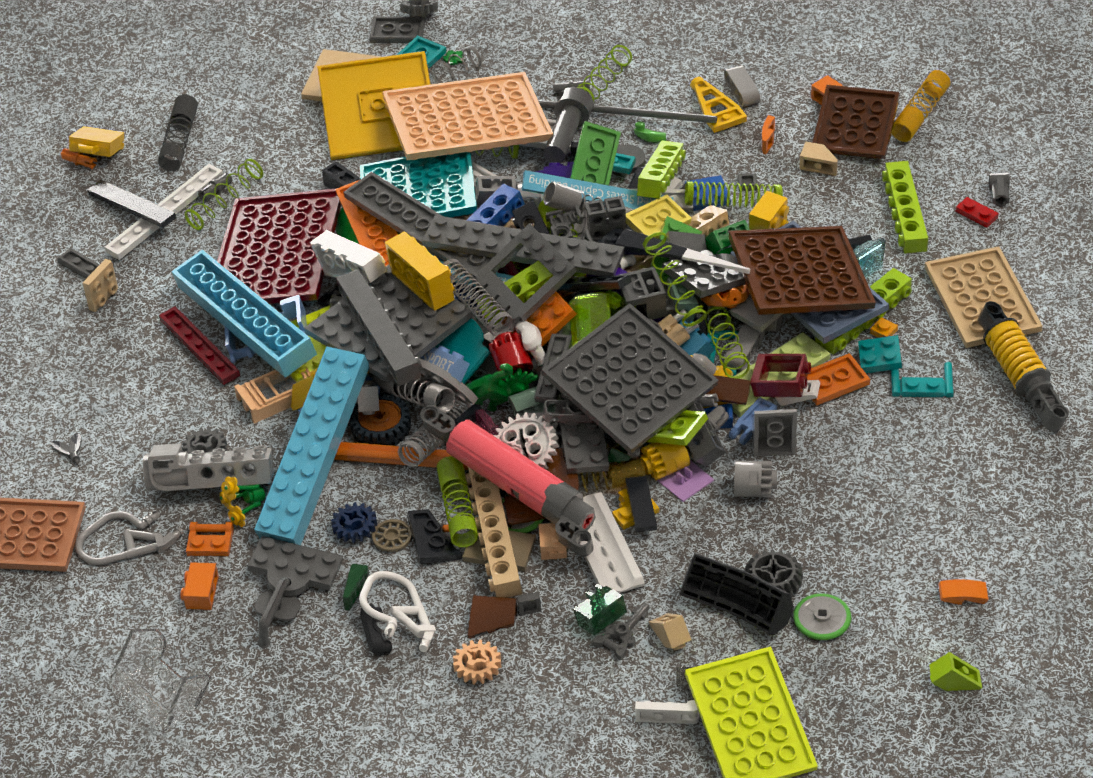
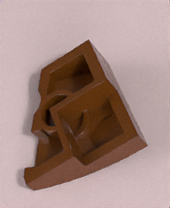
[468,595,518,639]

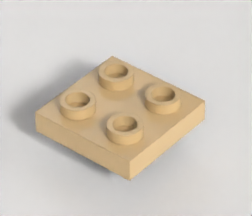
[83,259,118,312]

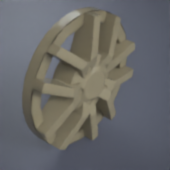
[372,519,412,552]

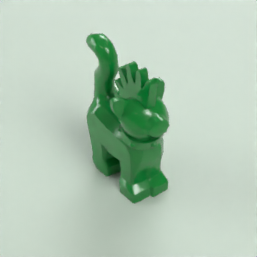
[466,363,538,412]

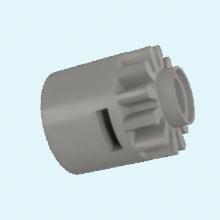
[734,460,777,498]

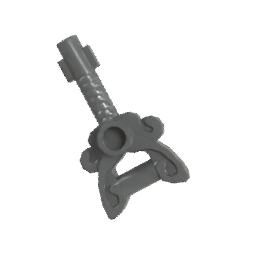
[593,603,650,660]

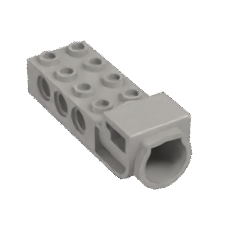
[143,443,274,491]

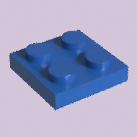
[685,175,731,211]

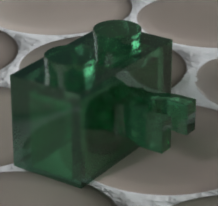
[573,584,627,636]

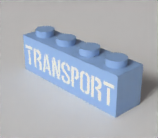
[420,345,470,383]

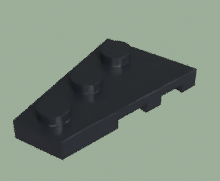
[407,509,462,564]

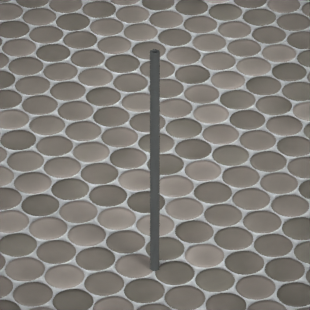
[538,100,717,123]

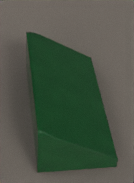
[608,443,631,462]

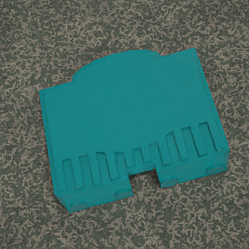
[435,318,491,384]

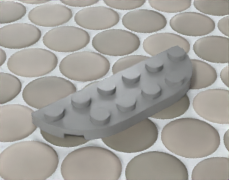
[415,358,478,405]

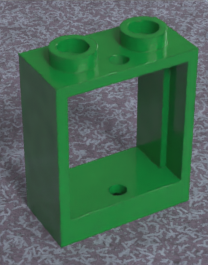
[705,220,750,255]

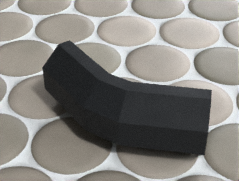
[680,553,794,635]

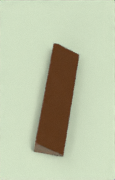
[707,375,750,405]

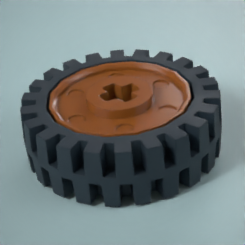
[350,393,411,446]

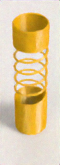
[892,70,951,142]

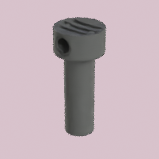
[544,87,594,163]

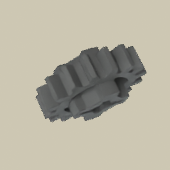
[400,0,438,17]
[182,427,227,454]

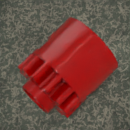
[489,332,533,380]

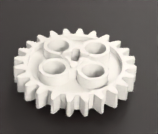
[493,412,559,469]

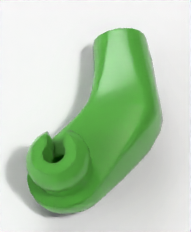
[634,122,666,142]

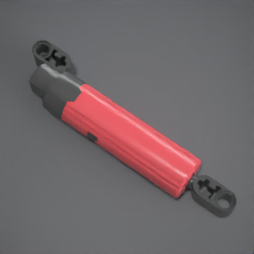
[420,406,596,556]

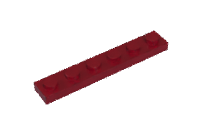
[159,306,240,385]

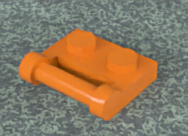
[186,522,234,556]

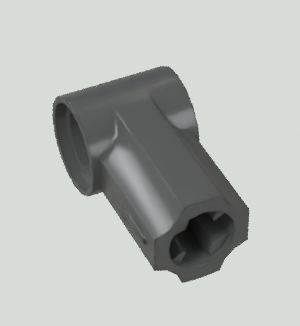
[989,173,1010,206]

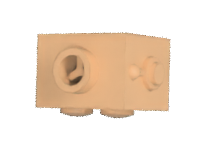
[539,523,567,560]

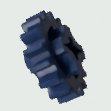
[331,502,378,543]

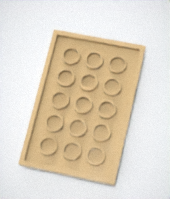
[925,246,1043,348]

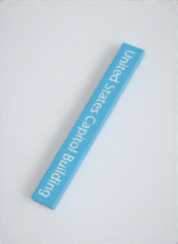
[522,170,674,209]

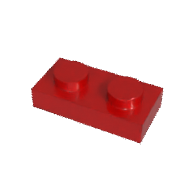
[955,197,999,228]

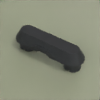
[360,603,392,656]

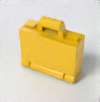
[69,126,124,157]

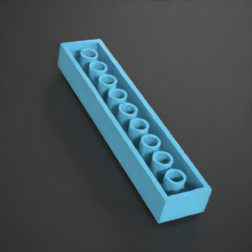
[171,250,317,378]
[254,346,369,545]

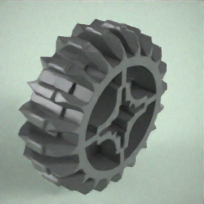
[745,549,803,598]

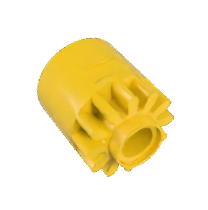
[640,442,690,481]

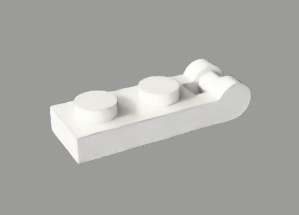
[635,700,700,724]

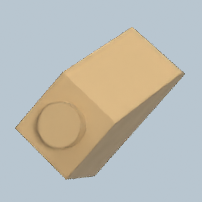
[800,142,838,176]
[649,613,691,650]

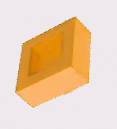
[870,317,898,338]

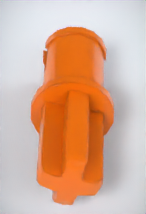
[61,148,97,169]

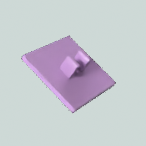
[657,460,714,502]

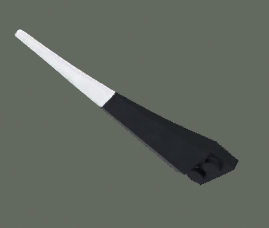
[597,228,751,274]

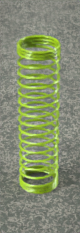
[684,181,783,208]

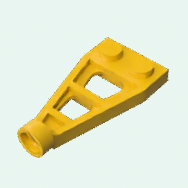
[690,77,747,133]

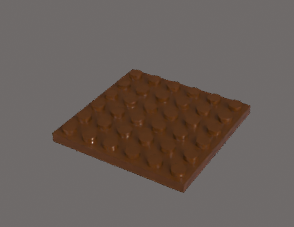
[728,226,876,315]

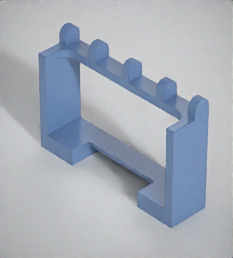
[225,295,308,363]

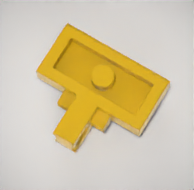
[612,489,659,530]

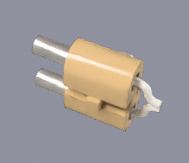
[658,309,699,346]

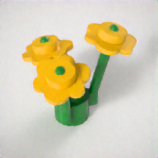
[220,476,265,527]

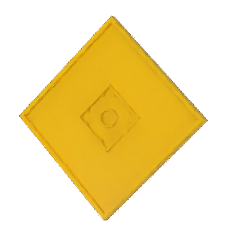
[317,51,431,160]

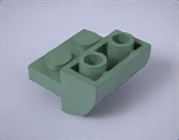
[508,386,556,424]

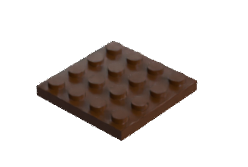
[812,85,900,159]

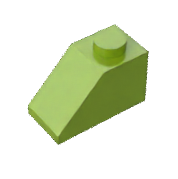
[929,652,982,691]

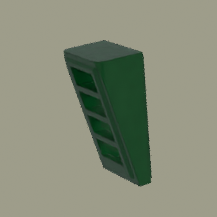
[343,564,369,611]

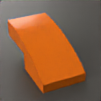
[762,115,775,155]
[939,579,988,605]

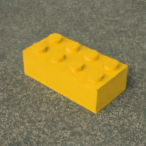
[385,231,455,311]

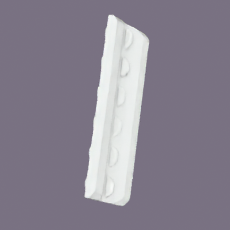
[579,492,645,598]

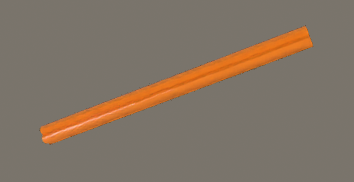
[334,442,469,470]

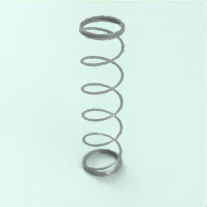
[428,46,482,84]

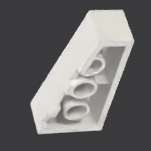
[310,230,387,283]

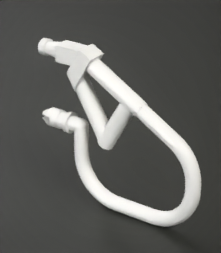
[359,571,436,652]

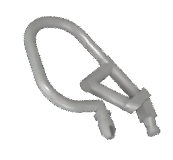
[75,511,184,565]

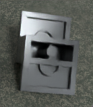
[616,267,686,320]

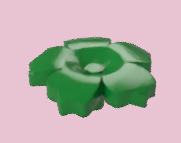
[443,50,465,65]

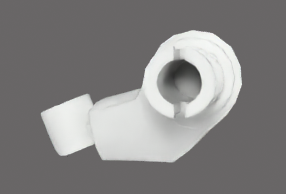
[507,320,546,366]

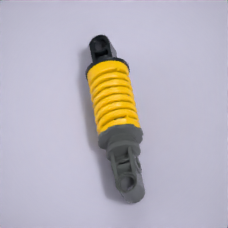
[978,301,1069,432]

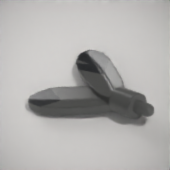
[51,433,82,464]

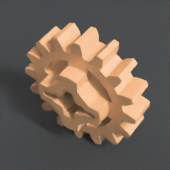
[453,640,502,685]

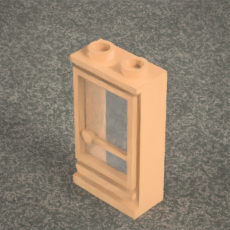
[234,369,310,424]

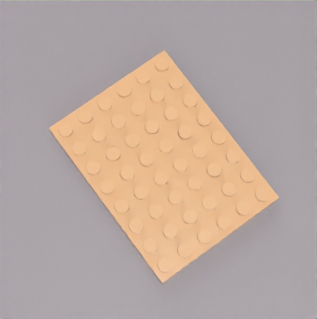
[383,72,553,160]

